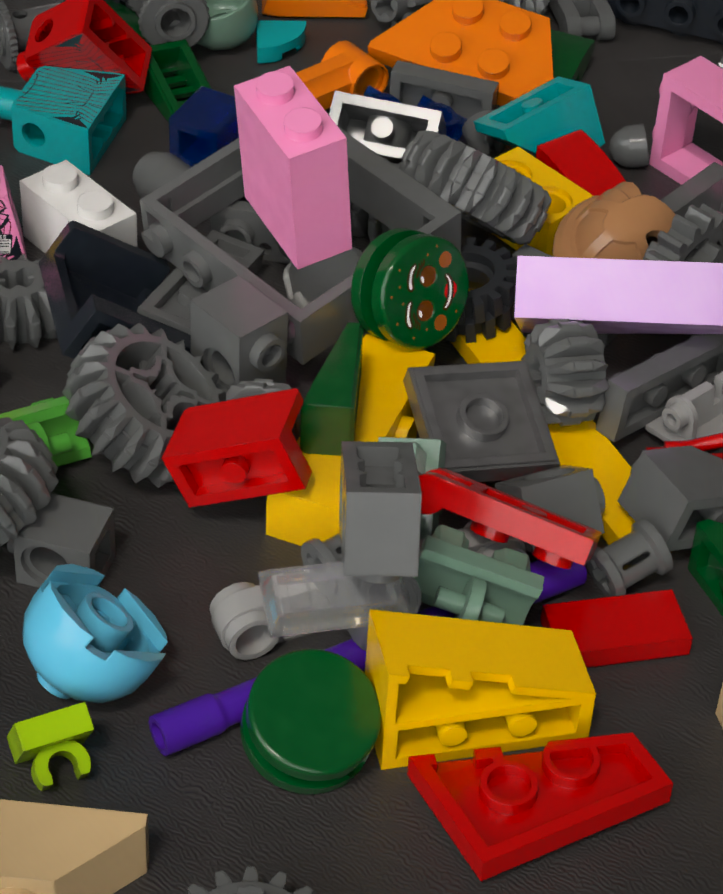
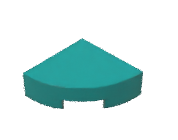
[256,20,306,64]

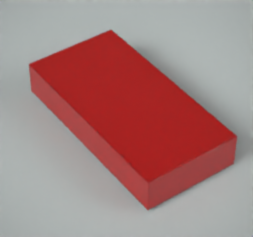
[540,589,693,667]

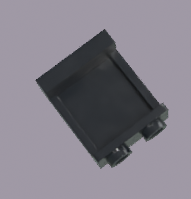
[39,221,191,359]

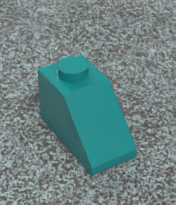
[473,76,605,158]

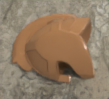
[552,182,676,260]

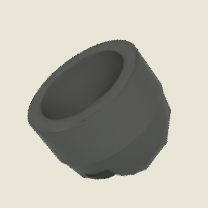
[462,110,506,156]
[609,123,649,168]

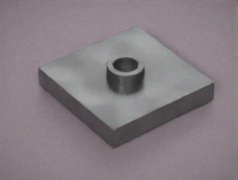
[403,361,560,482]

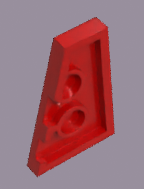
[407,732,673,881]

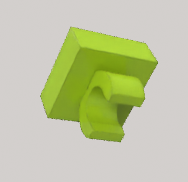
[7,702,94,791]

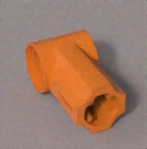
[296,40,389,110]

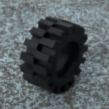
[445,237,517,343]

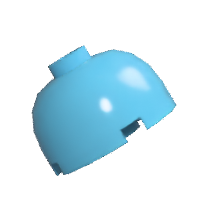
[22,564,168,703]

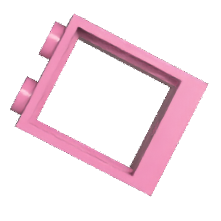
[649,56,723,185]

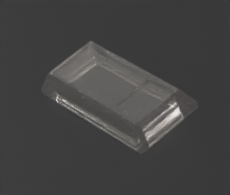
[258,561,412,638]

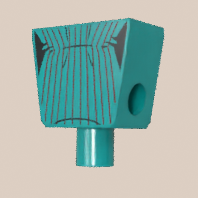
[0,66,127,175]

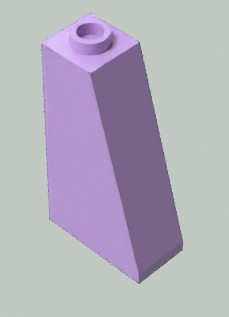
[514,256,723,334]

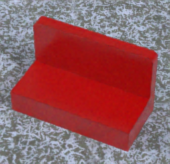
[162,388,312,508]

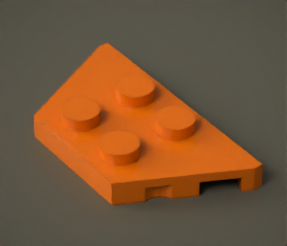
[368,0,554,106]

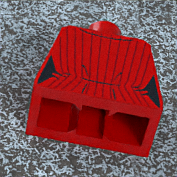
[16,0,152,94]

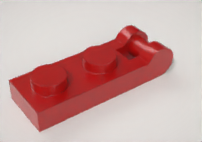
[419,468,602,569]

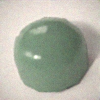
[196,0,258,50]

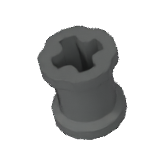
[586,518,673,597]

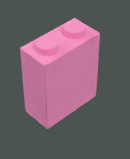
[234,66,352,270]

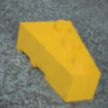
[365,609,596,770]

